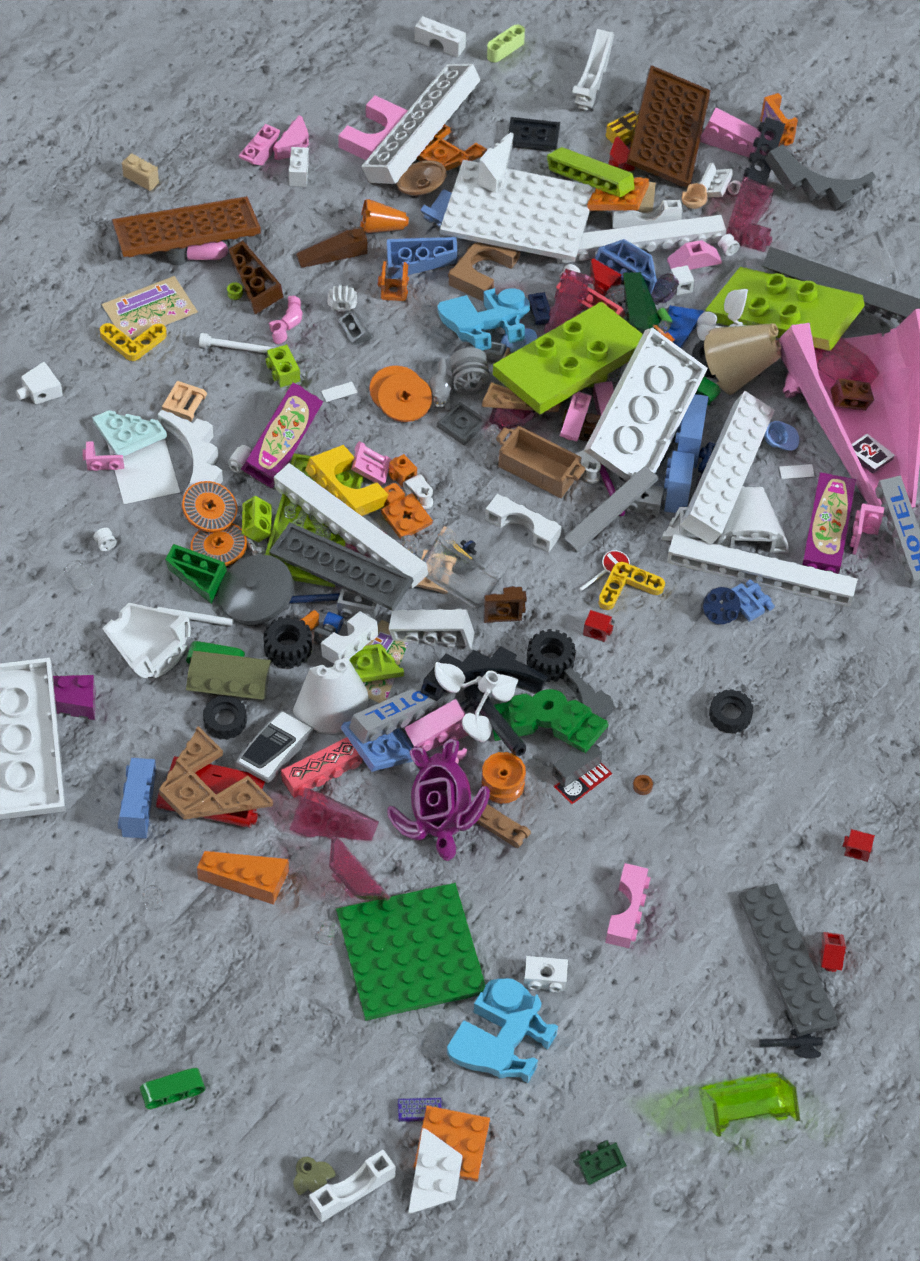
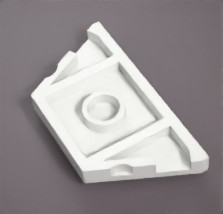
[408,1128,462,1214]

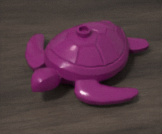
[387,739,490,861]

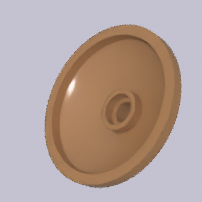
[397,161,447,196]

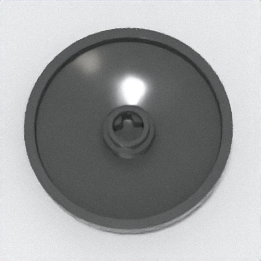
[218,555,294,625]

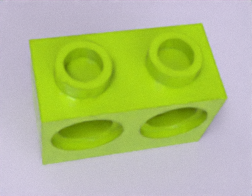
[265,344,300,388]
[242,496,272,543]

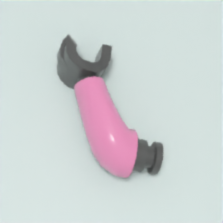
[166,239,231,266]

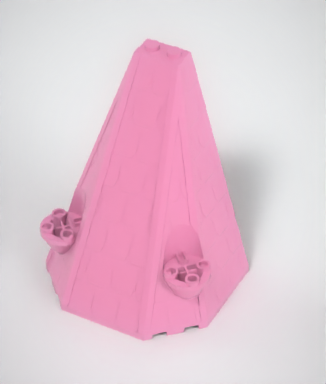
[778,309,920,517]

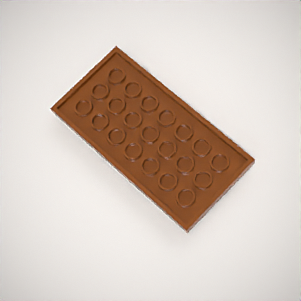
[112,196,261,257]

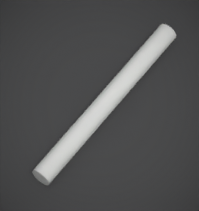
[157,607,233,626]

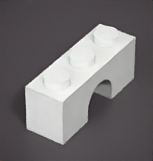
[415,16,466,57]
[321,611,378,663]

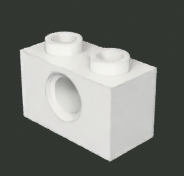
[289,147,309,187]
[524,956,568,992]

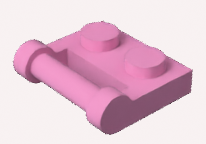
[351,441,391,486]

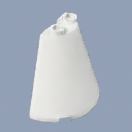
[715,486,789,553]
[102,603,191,678]
[293,657,369,734]

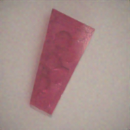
[727,176,774,246]
[544,269,594,334]

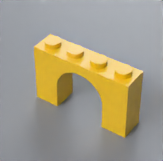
[305,445,388,516]

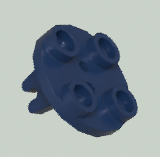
[703,587,741,625]

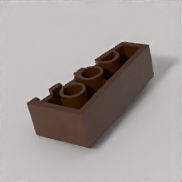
[229,240,284,315]

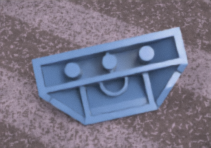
[595,239,657,294]

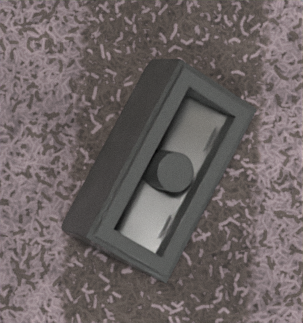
[338,309,372,345]

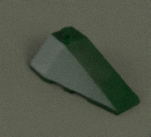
[623,272,663,334]

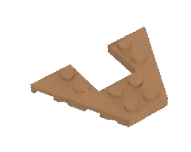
[482,347,562,412]
[159,726,273,820]

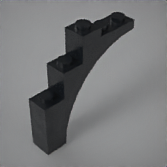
[420,646,547,701]

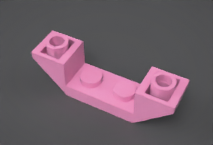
[560,392,592,442]

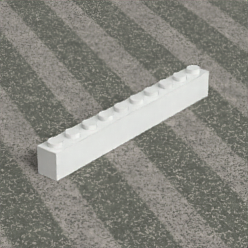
[556,215,726,264]
[274,463,428,589]
[667,534,857,607]

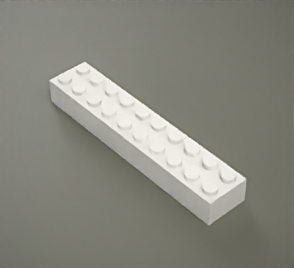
[361,64,480,184]
[680,391,775,545]

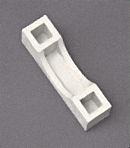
[611,200,682,228]
[485,494,561,552]
[309,1150,395,1223]

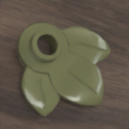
[293,1156,336,1195]

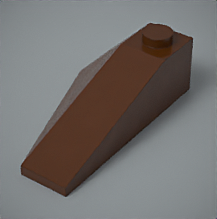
[296,227,368,268]

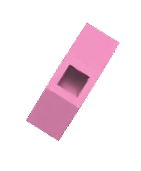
[273,115,309,160]
[239,124,280,165]
[667,240,722,270]

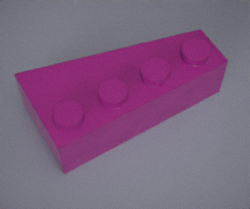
[53,675,96,720]

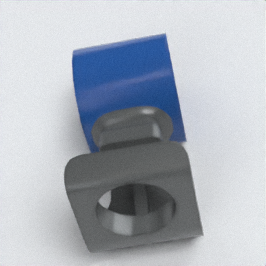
[314,612,344,644]

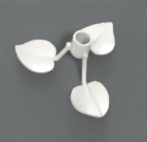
[697,289,748,341]
[435,662,518,742]

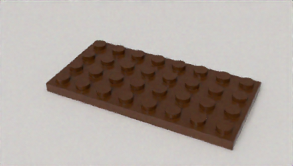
[626,65,711,188]

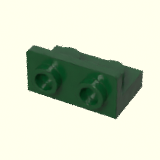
[573,1140,627,1185]

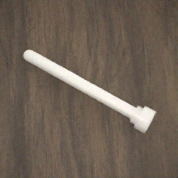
[199,333,275,353]

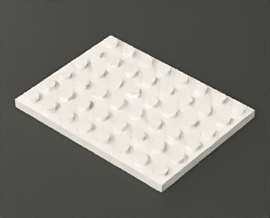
[440,160,596,262]

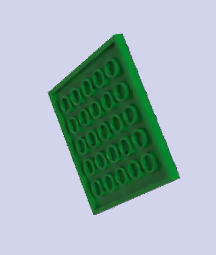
[336,883,486,1021]

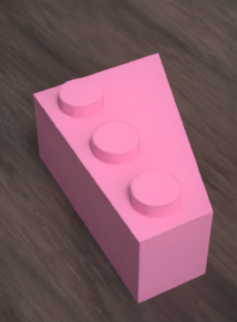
[405,699,468,752]

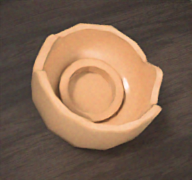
[682,183,707,209]

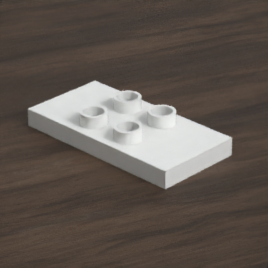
[584,328,708,481]
[0,658,66,820]

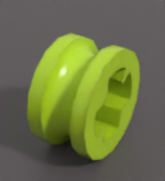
[227,282,243,300]

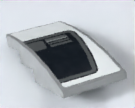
[235,710,314,783]

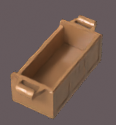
[496,426,586,498]

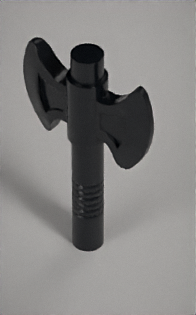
[759,1028,823,1059]

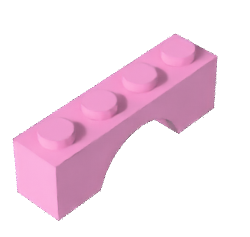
[605,863,651,948]

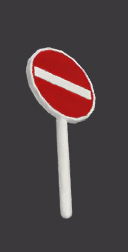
[580,550,630,591]

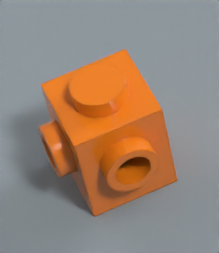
[388,454,417,488]

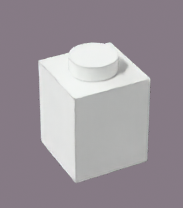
[669,265,694,296]

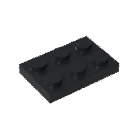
[508,117,560,151]

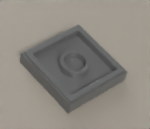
[437,402,488,446]

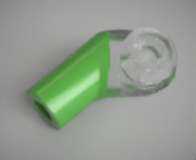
[657,308,672,332]

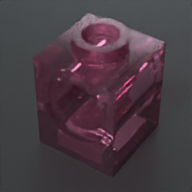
[745,223,773,252]

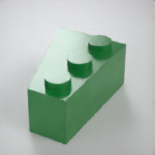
[165,544,227,604]

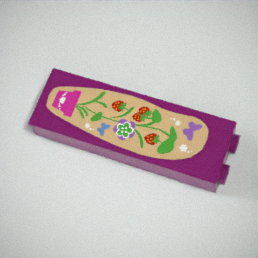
[241,382,324,489]
[802,472,856,574]

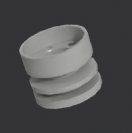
[449,348,491,395]

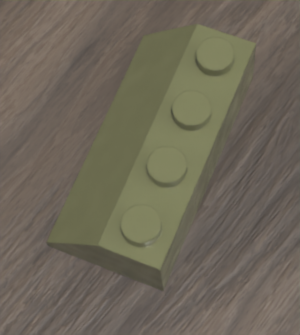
[186,651,271,700]

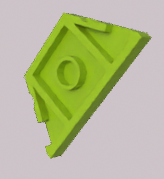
[349,644,404,682]

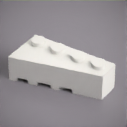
[389,609,474,651]

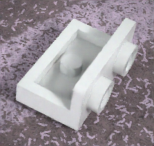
[699,163,734,198]

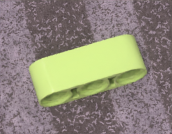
[487,25,525,62]

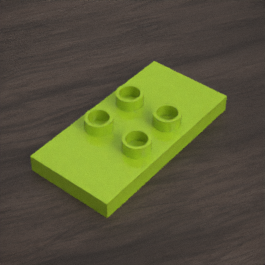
[705,267,865,351]
[493,302,643,414]

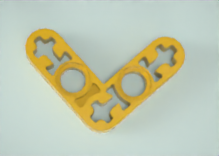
[100,323,167,361]
[598,562,665,610]

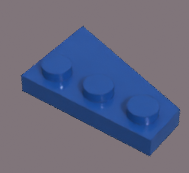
[665,305,704,349]

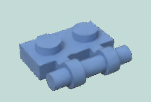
[731,579,775,622]

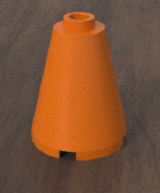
[360,199,409,234]

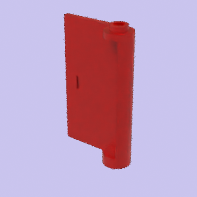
[156,756,265,828]

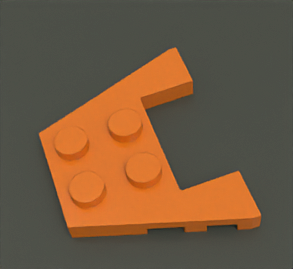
[417,124,487,171]

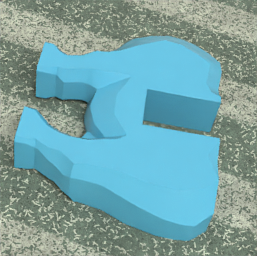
[437,288,530,351]
[447,978,558,1083]

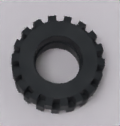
[263,616,312,669]
[526,629,576,682]

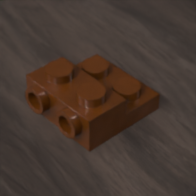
[483,586,527,623]

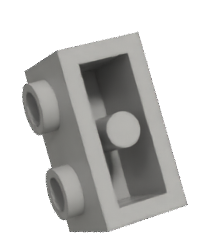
[337,588,379,620]

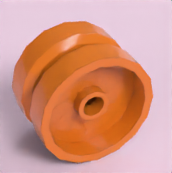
[481,752,526,803]

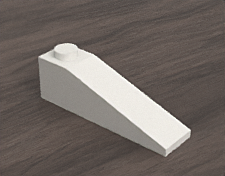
[478,132,513,193]

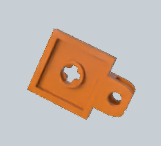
[381,483,433,541]

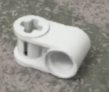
[576,450,601,484]
[403,474,433,509]

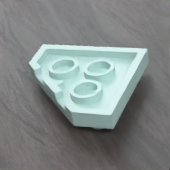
[92,410,167,457]

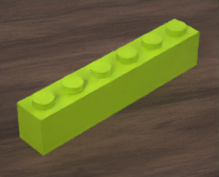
[547,147,635,197]

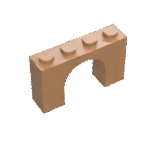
[448,241,521,302]

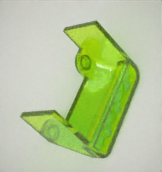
[699,1072,801,1137]

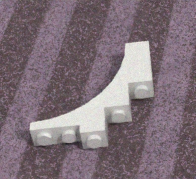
[573,29,614,110]
[158,410,223,495]

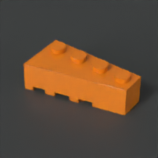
[197,851,289,905]

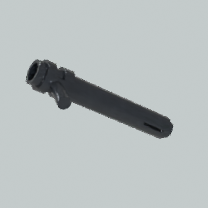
[459,684,526,756]

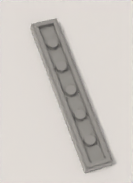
[564,466,659,552]

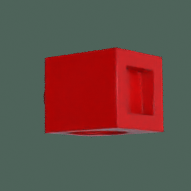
[583,610,614,642]
[842,829,875,862]

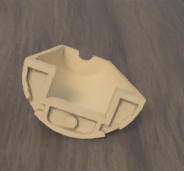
[704,323,781,395]

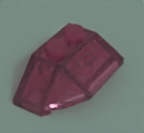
[814,338,880,385]
[329,836,391,900]

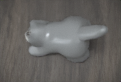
[428,358,455,411]

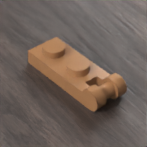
[476,804,531,848]

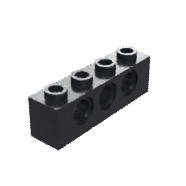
[743,117,785,190]

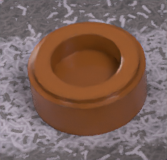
[633,775,653,795]

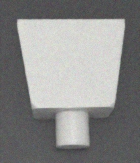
[16,362,63,404]

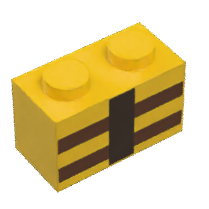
[606,111,638,145]

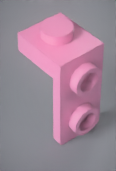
[83,441,124,471]

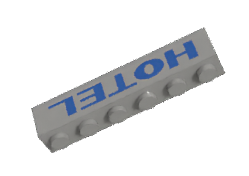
[875,475,920,588]
[349,684,456,744]

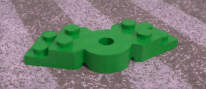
[493,689,609,753]

